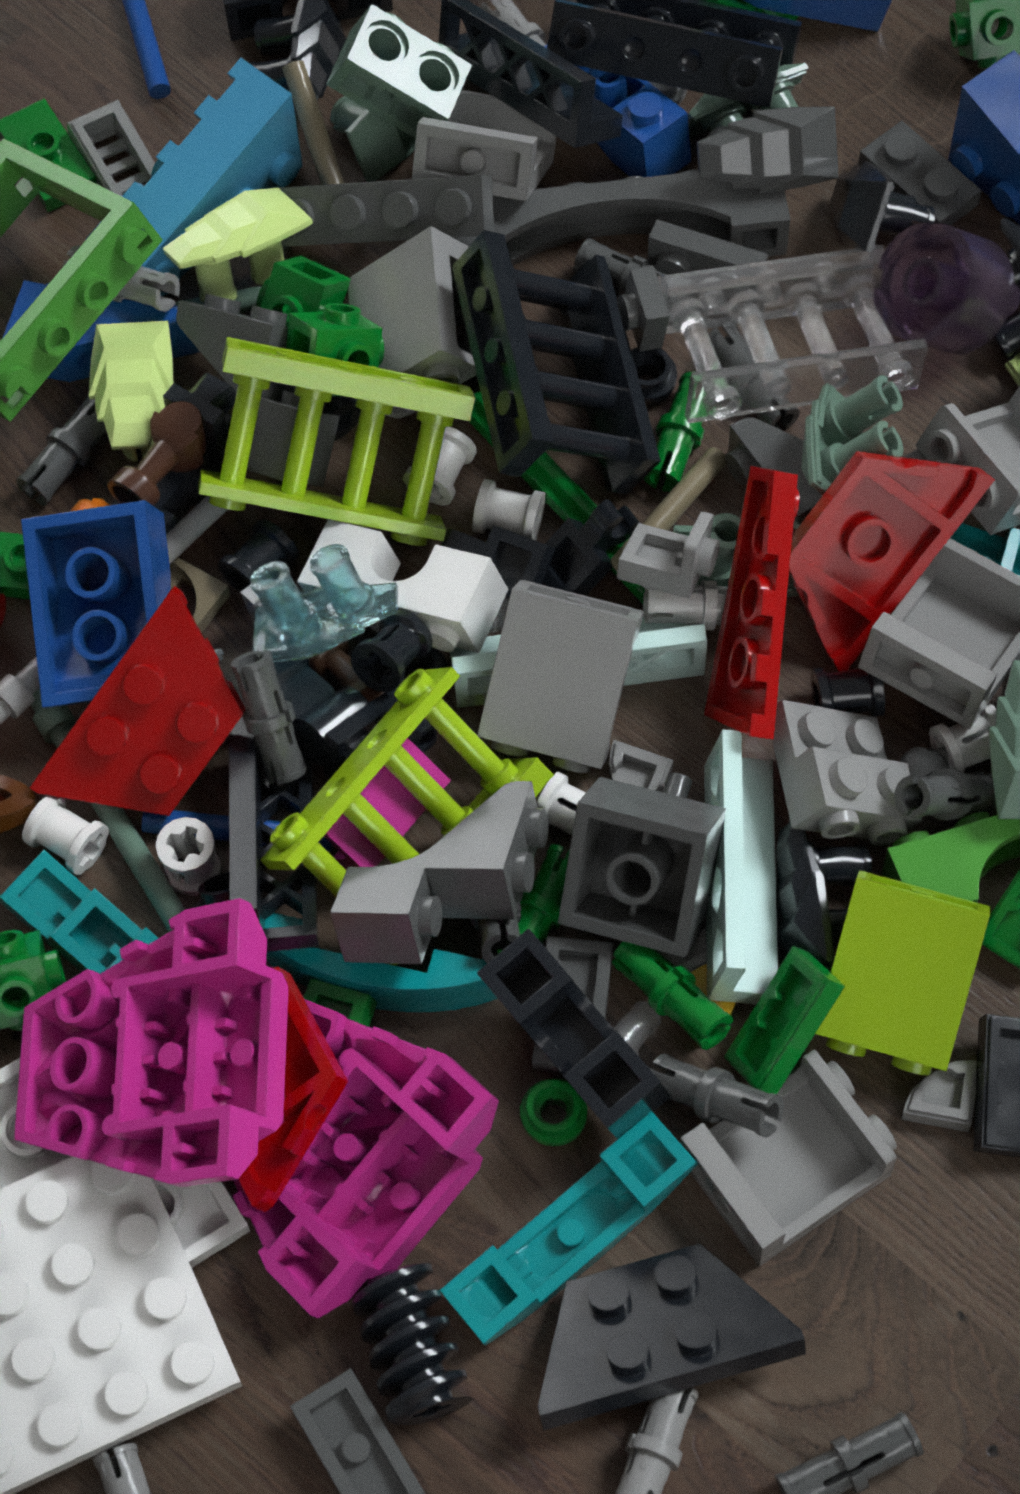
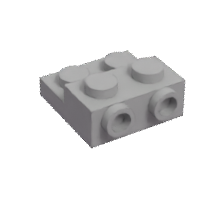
[772,700,922,846]

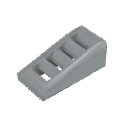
[67,100,155,196]

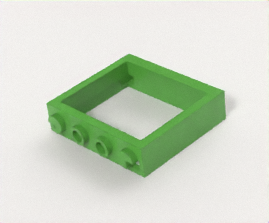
[0,138,163,422]

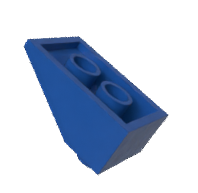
[21,500,171,709]

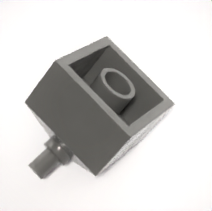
[558,772,726,957]

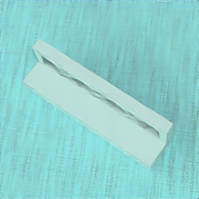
[450,617,707,708]
[704,729,778,1004]

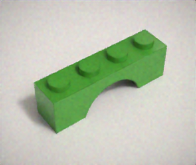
[881,812,1020,903]

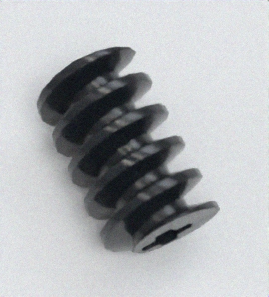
[351,1263,474,1425]

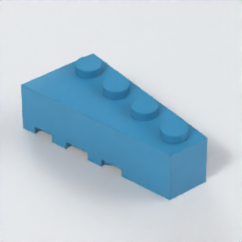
[86,58,303,301]

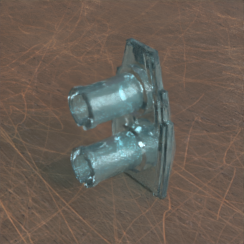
[250,544,398,663]

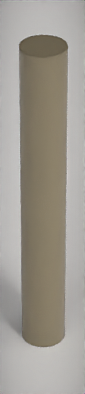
[282,60,345,185]
[611,447,727,571]

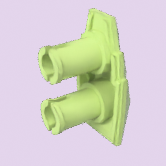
[163,188,313,303]
[88,321,174,462]

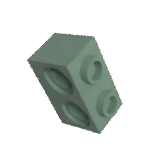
[326,4,472,138]

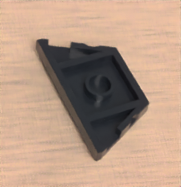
[538,1243,806,1431]

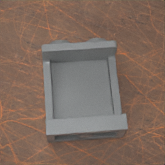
[412,90,557,201]
[348,226,477,419]
[915,386,1020,535]
[858,538,1020,730]
[477,579,644,773]
[680,1049,897,1267]

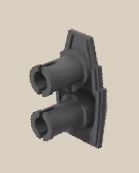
[697,106,839,194]

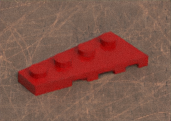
[704,466,800,740]

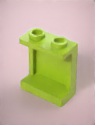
[815,870,990,1075]

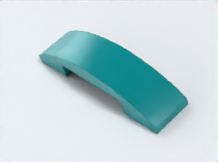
[265,913,497,1012]
[440,1111,697,1346]

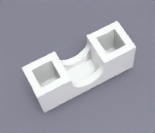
[297,519,509,653]

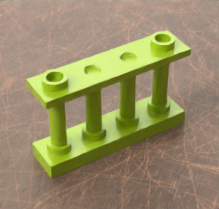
[199,337,475,546]
[260,667,554,966]

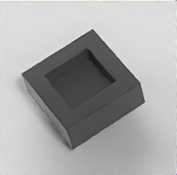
[618,265,670,352]

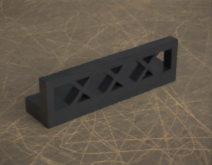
[438,0,623,148]
[229,717,319,952]

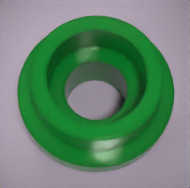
[520,1078,587,1146]

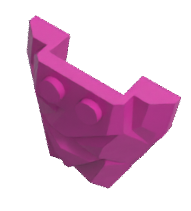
[14,898,289,1187]
[232,999,499,1318]

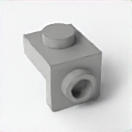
[617,511,720,598]

